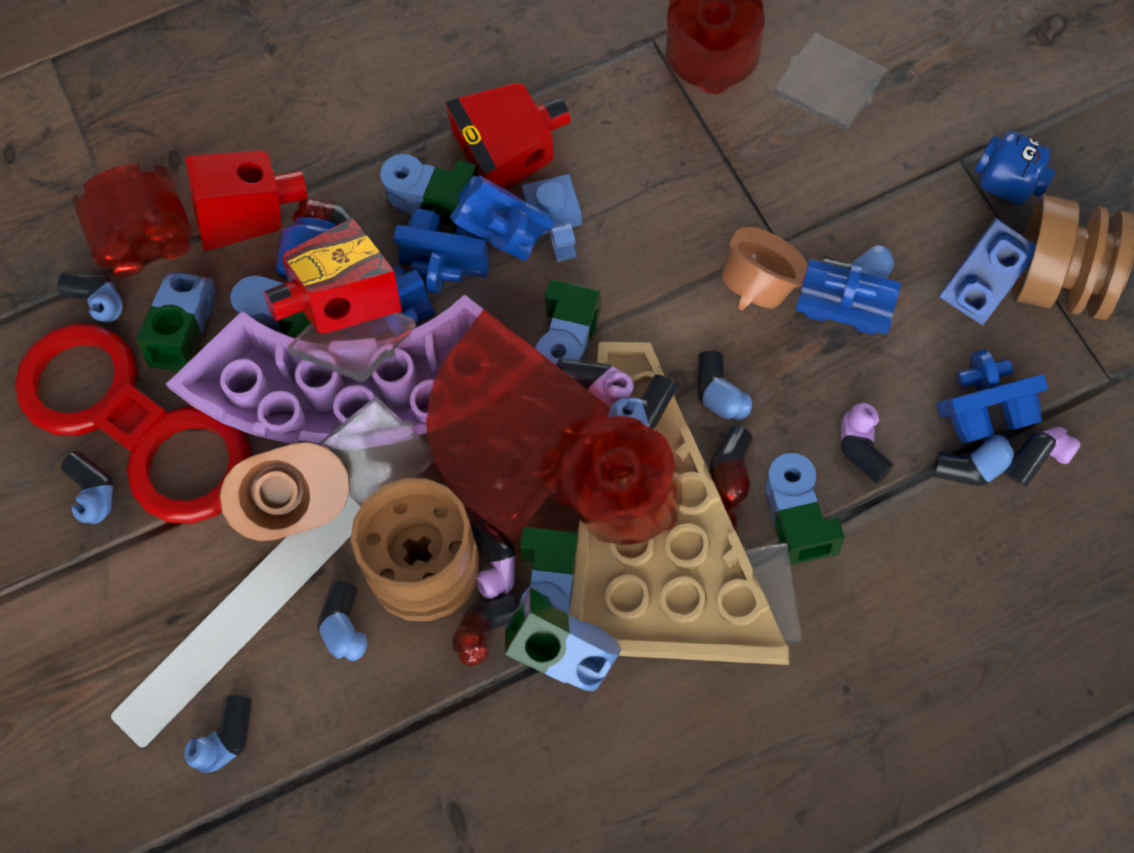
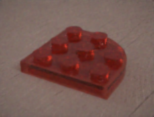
[426,309,610,541]

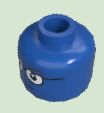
[974,131,1056,206]

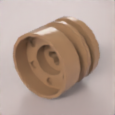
[1013,194,1134,320]
[351,478,481,621]

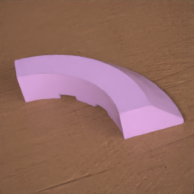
[166,294,544,447]

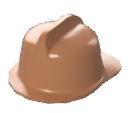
[722,227,807,312]
[220,442,350,541]

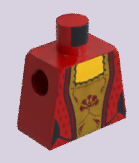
[263,218,402,334]

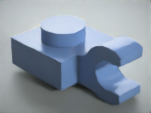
[521,174,582,262]

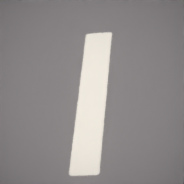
[111,492,363,747]

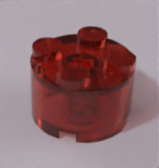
[665,0,765,94]
[73,163,192,277]
[561,416,683,545]

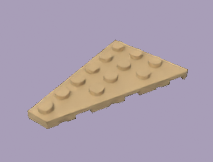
[570,342,790,665]

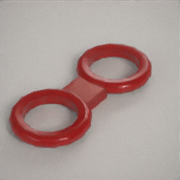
[14,323,252,524]

